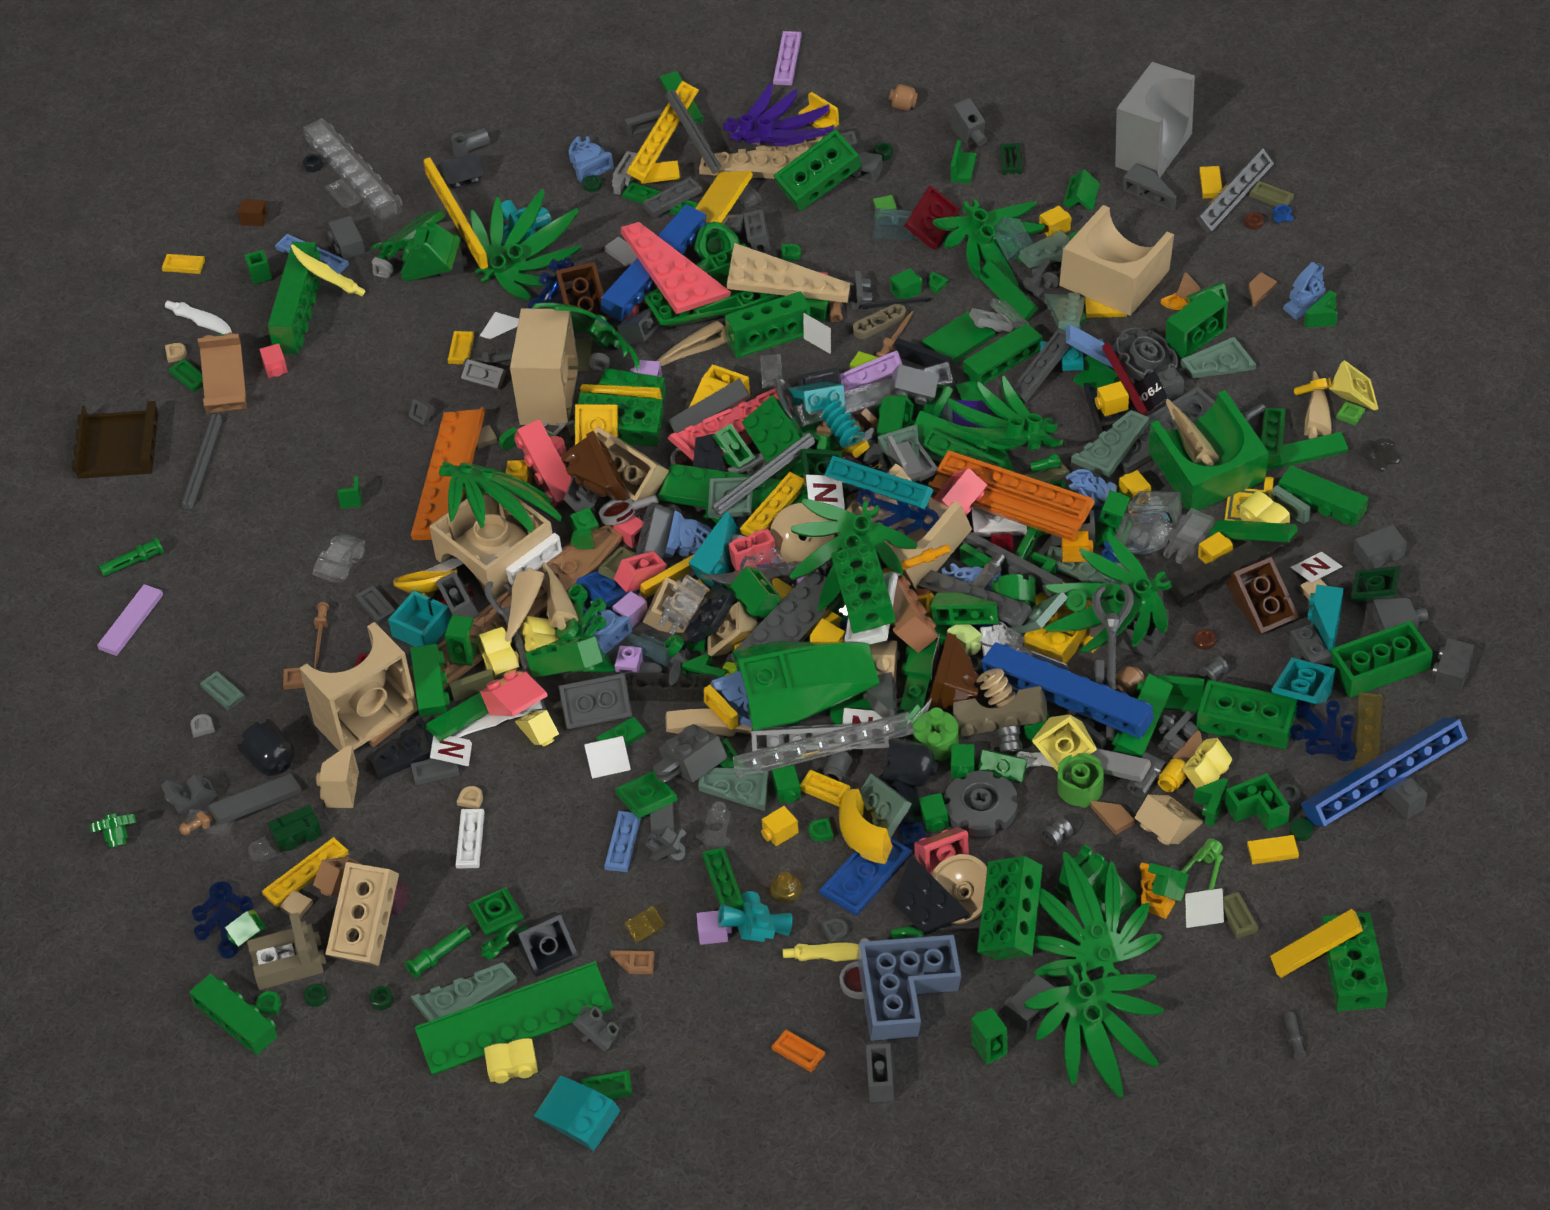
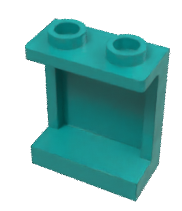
[787,381,846,412]

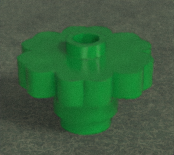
[89,813,137,848]

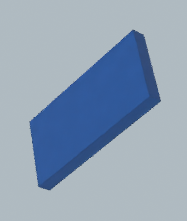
[819,838,913,916]

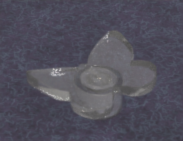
[980,622,1025,651]

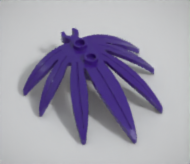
[723,83,834,146]

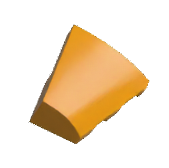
[1140,863,1176,919]

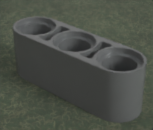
[636,502,673,559]

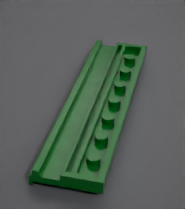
[658,463,808,514]
[415,961,614,1076]

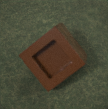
[238,199,268,227]

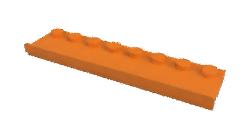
[411,407,485,540]
[928,450,1095,542]

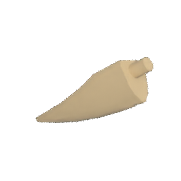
[657,321,727,366]
[1304,371,1332,439]
[1166,399,1219,466]
[542,562,578,630]
[506,568,544,642]

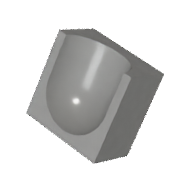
[1115,62,1195,178]

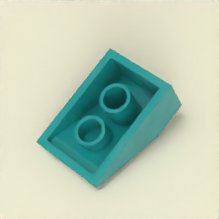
[688,512,741,587]
[1307,584,1343,652]
[1272,657,1335,704]
[534,1075,621,1151]

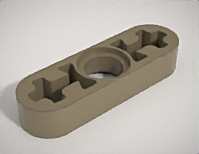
[853,304,906,339]

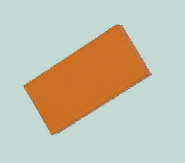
[772,1029,826,1073]

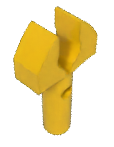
[1294,378,1331,396]

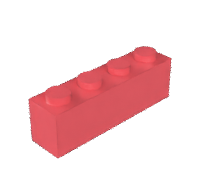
[514,419,571,508]

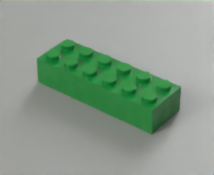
[268,242,321,354]

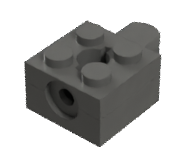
[653,724,727,783]

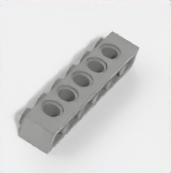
[751,722,890,754]

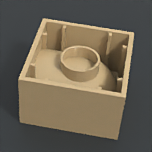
[1059,205,1174,316]
[510,309,578,425]
[853,463,972,591]
[429,490,553,600]
[299,622,418,751]

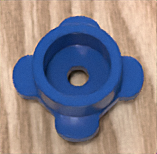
[1272,204,1293,223]
[1102,541,1120,563]

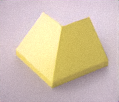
[1329,360,1378,410]
[1032,714,1097,772]

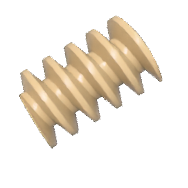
[977,668,1016,708]

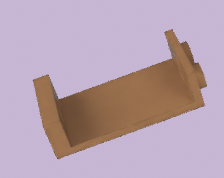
[198,333,247,414]

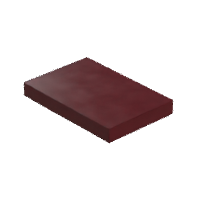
[903,185,961,250]

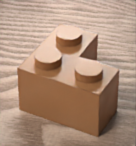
[313,856,369,897]

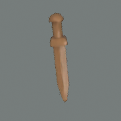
[876,311,913,357]
[314,602,329,669]
[179,811,214,836]

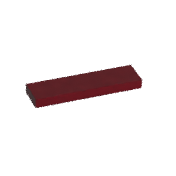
[1102,342,1150,416]

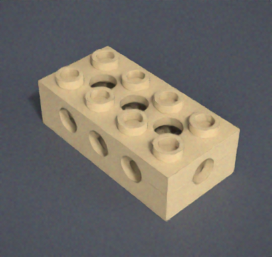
[326,862,399,966]

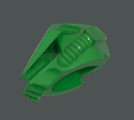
[694,221,740,261]

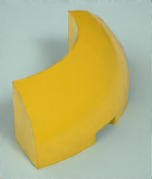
[839,789,893,864]

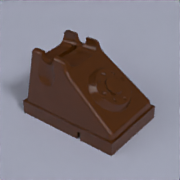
[555,262,610,322]
[561,431,630,501]
[1226,557,1299,635]
[927,633,981,712]

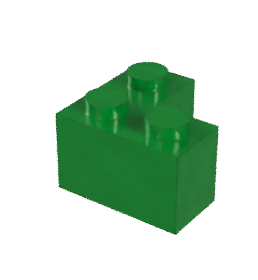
[1225,773,1290,831]

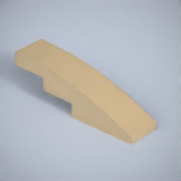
[665,709,752,737]

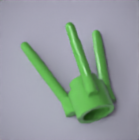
[1181,839,1224,890]

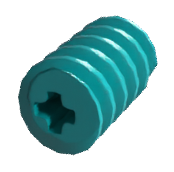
[821,400,865,448]

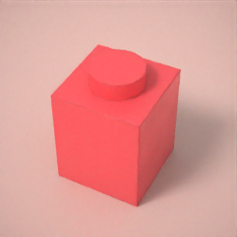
[260,344,288,378]
[613,512,643,549]

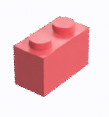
[614,551,667,593]

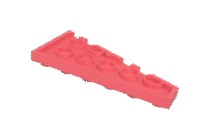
[621,222,731,314]
[668,388,789,470]

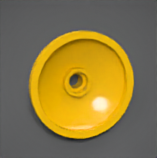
[393,568,458,597]

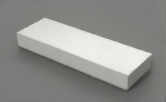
[506,533,562,586]
[456,809,485,868]

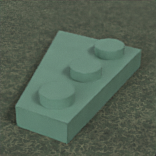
[1019,231,1070,268]
[1181,337,1256,379]
[878,424,920,482]
[1004,592,1068,637]
[698,768,769,811]
[860,774,912,838]

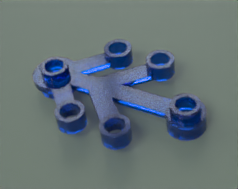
[527,257,574,309]
[857,489,939,536]
[1291,699,1357,762]
[192,881,253,959]

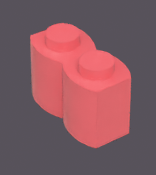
[728,529,777,571]

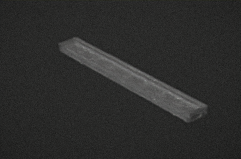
[733,712,914,778]

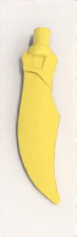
[291,244,365,297]
[782,943,859,962]

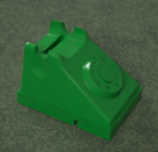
[401,221,461,282]
[1054,844,1139,922]

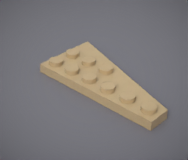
[699,136,823,179]
[727,243,850,303]

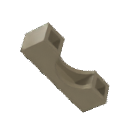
[953,686,1047,736]

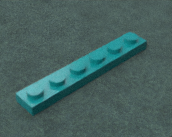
[825,456,933,510]

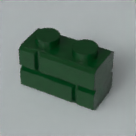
[267,804,323,853]

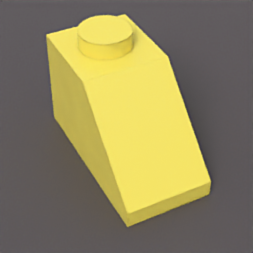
[515,710,559,747]

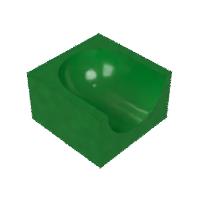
[1148,390,1269,515]

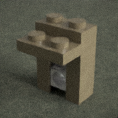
[247,912,326,990]

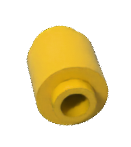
[1158,759,1187,793]

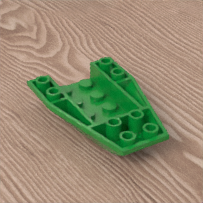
[644,243,779,326]
[732,641,880,731]

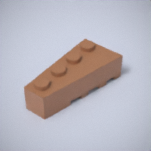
[891,575,939,653]

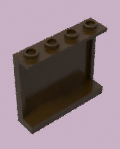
[72,401,159,479]

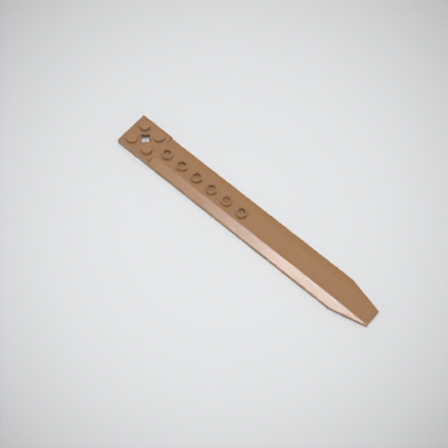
[367,525,623,747]

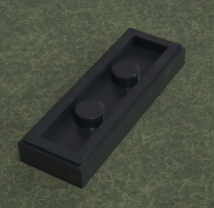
[895,338,953,376]

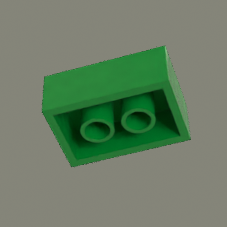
[1165,289,1228,359]

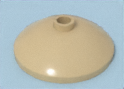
[770,503,835,563]
[931,854,987,924]

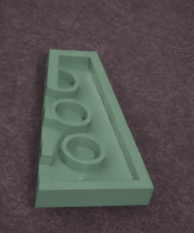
[1044,293,1085,329]
[1071,410,1150,478]
[1046,546,1129,585]
[411,962,518,1022]

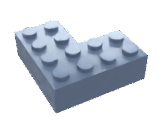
[857,935,961,1041]

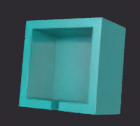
[388,590,451,647]

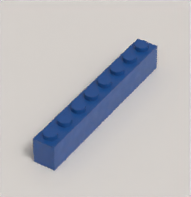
[600,204,707,321]
[981,642,1154,739]
[1301,717,1468,826]

